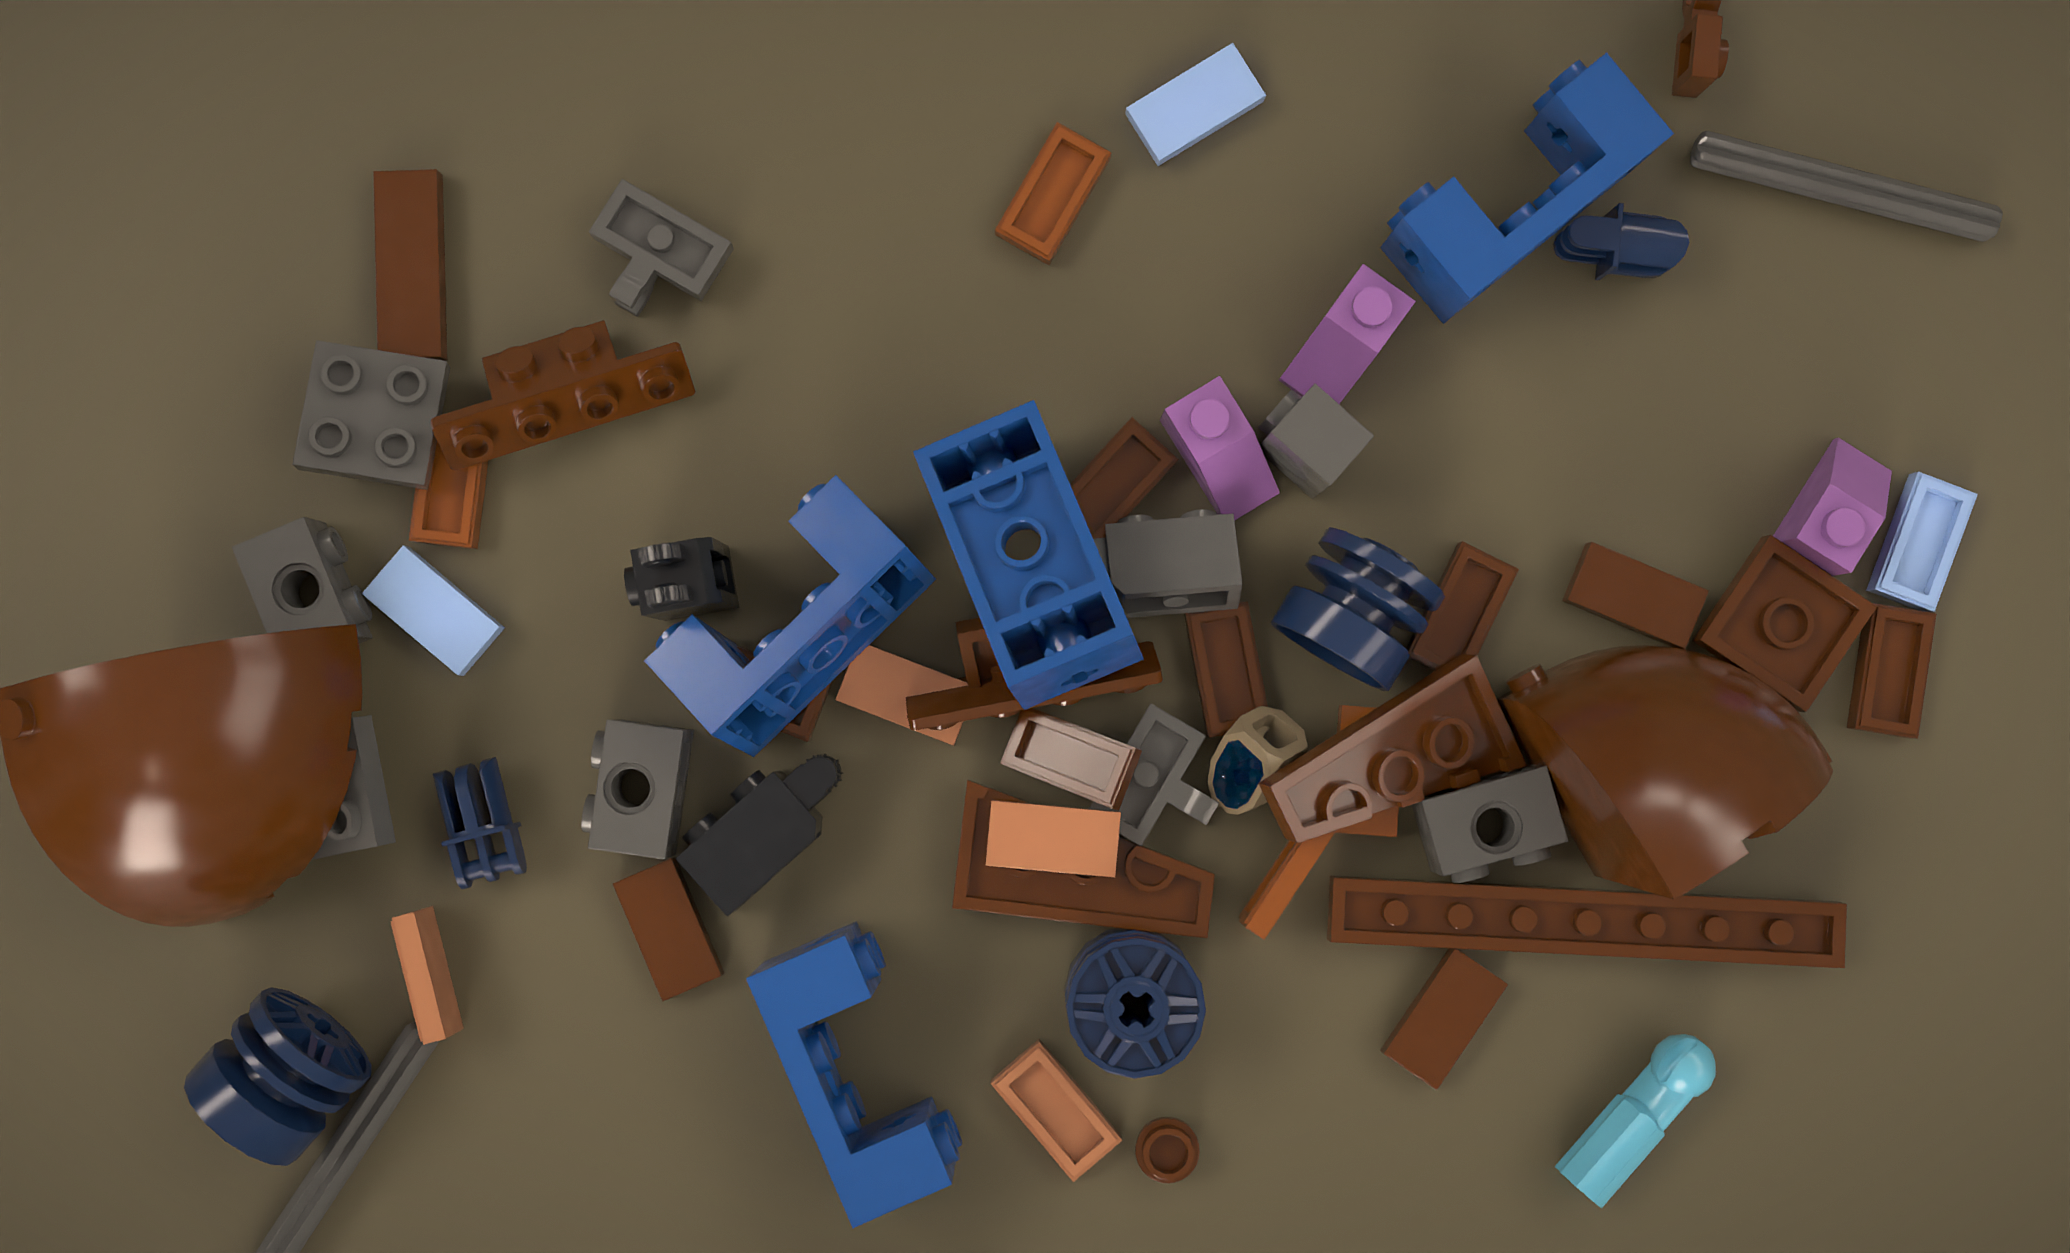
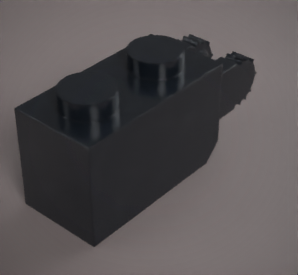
[624,537,740,621]
[676,753,844,917]

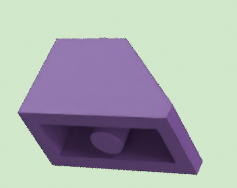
[1279,264,1416,404]
[1160,376,1280,521]
[1773,438,1892,576]

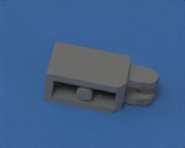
[1093,509,1242,618]

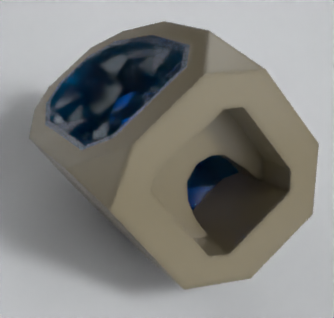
[1208,706,1308,815]

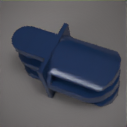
[1553,203,1690,280]
[433,757,527,889]

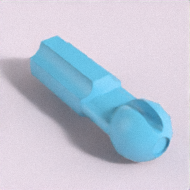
[1555,1034,1716,1208]

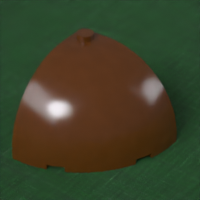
[0,624,362,927]
[1497,645,1833,900]

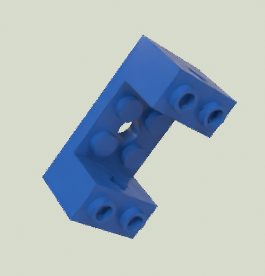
[1380,52,1674,324]
[913,400,1144,710]
[644,475,936,757]
[746,921,963,1228]

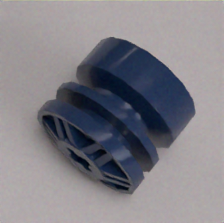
[1270,527,1445,691]
[1064,928,1206,1079]
[184,987,371,1166]

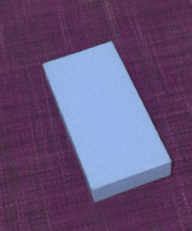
[1125,43,1266,166]
[1866,471,1978,612]
[362,545,505,676]

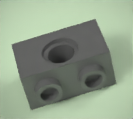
[1258,383,1374,499]
[232,517,373,644]
[581,719,694,859]
[1412,764,1568,883]

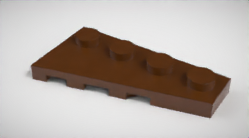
[1259,653,1527,843]
[952,779,1215,938]

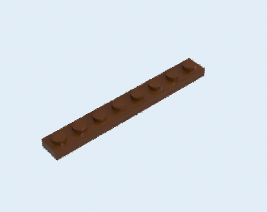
[1327,876,1847,968]

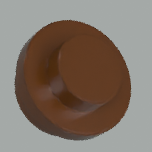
[1135,1117,1200,1183]

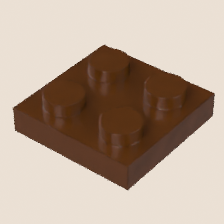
[1692,535,1877,712]

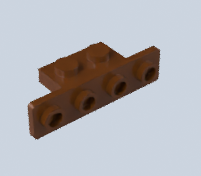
[430,320,695,470]
[906,617,1163,730]

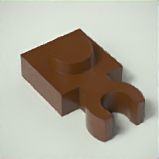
[1672,0,1729,98]

